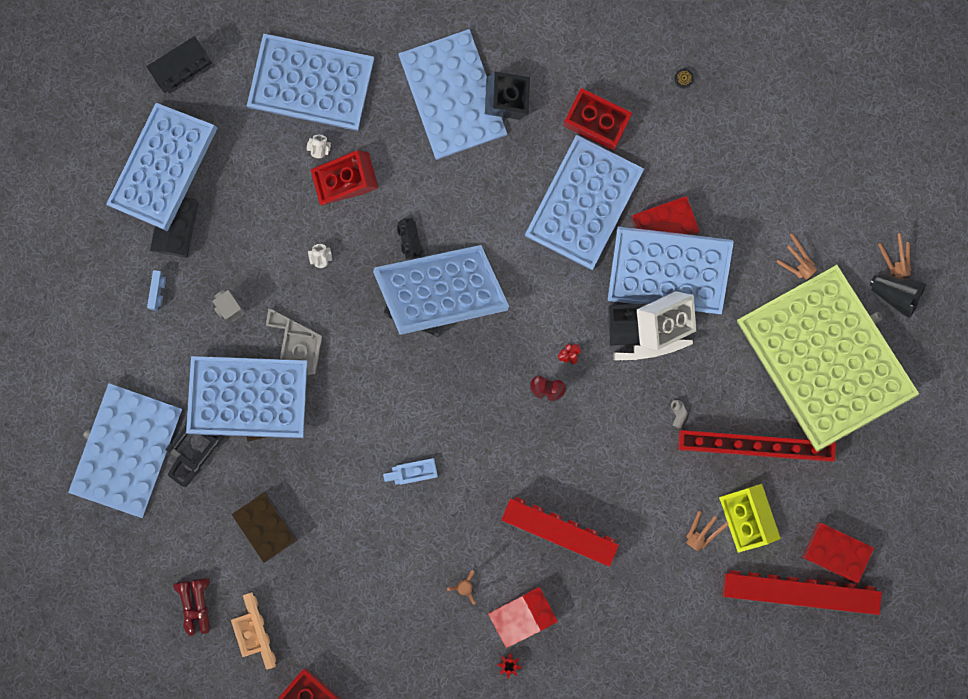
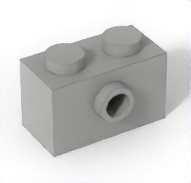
[212,290,246,324]

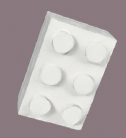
[637,291,696,350]

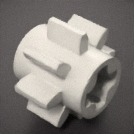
[307,135,331,158]
[308,244,332,268]

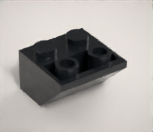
[608,303,648,346]

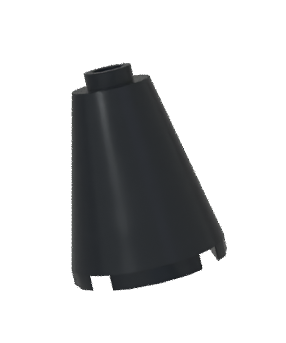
[870,273,926,318]

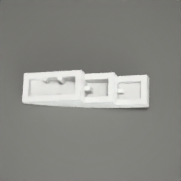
[613,340,693,360]

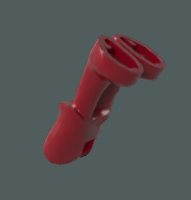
[530,376,566,401]
[173,578,210,636]

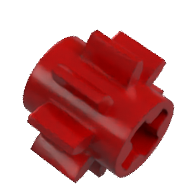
[497,653,521,679]

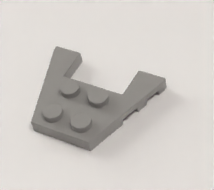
[266,309,322,376]

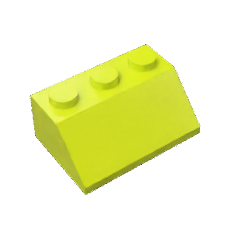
[719,484,781,552]

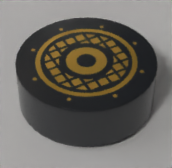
[674,69,694,88]

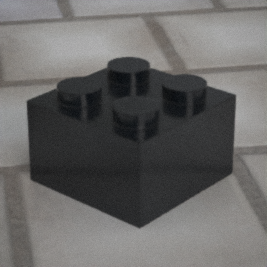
[485,72,530,120]

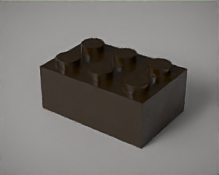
[231,492,298,563]

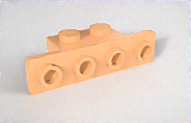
[231,592,276,669]

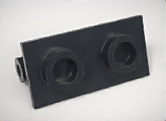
[397,218,422,259]

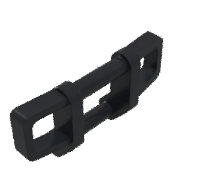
[165,421,226,487]

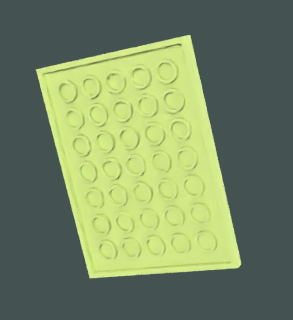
[737,265,919,452]

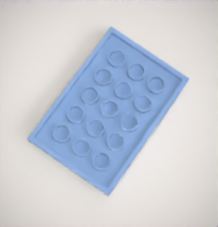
[398,29,507,160]
[247,33,375,131]
[106,103,217,231]
[525,135,644,270]
[608,226,734,314]
[373,245,509,335]
[186,356,308,438]
[68,383,182,518]

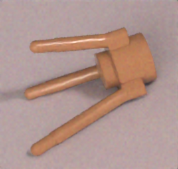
[777,233,817,280]
[878,233,912,277]
[686,511,729,551]
[447,570,476,605]

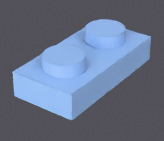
[147,270,166,311]

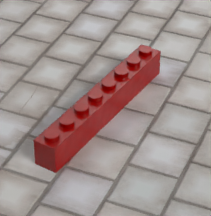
[677,430,836,462]
[722,570,882,615]

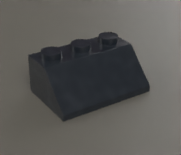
[150,197,199,258]

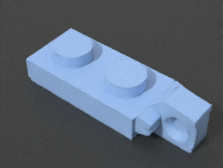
[383,458,438,485]

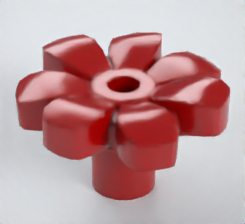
[558,344,581,364]

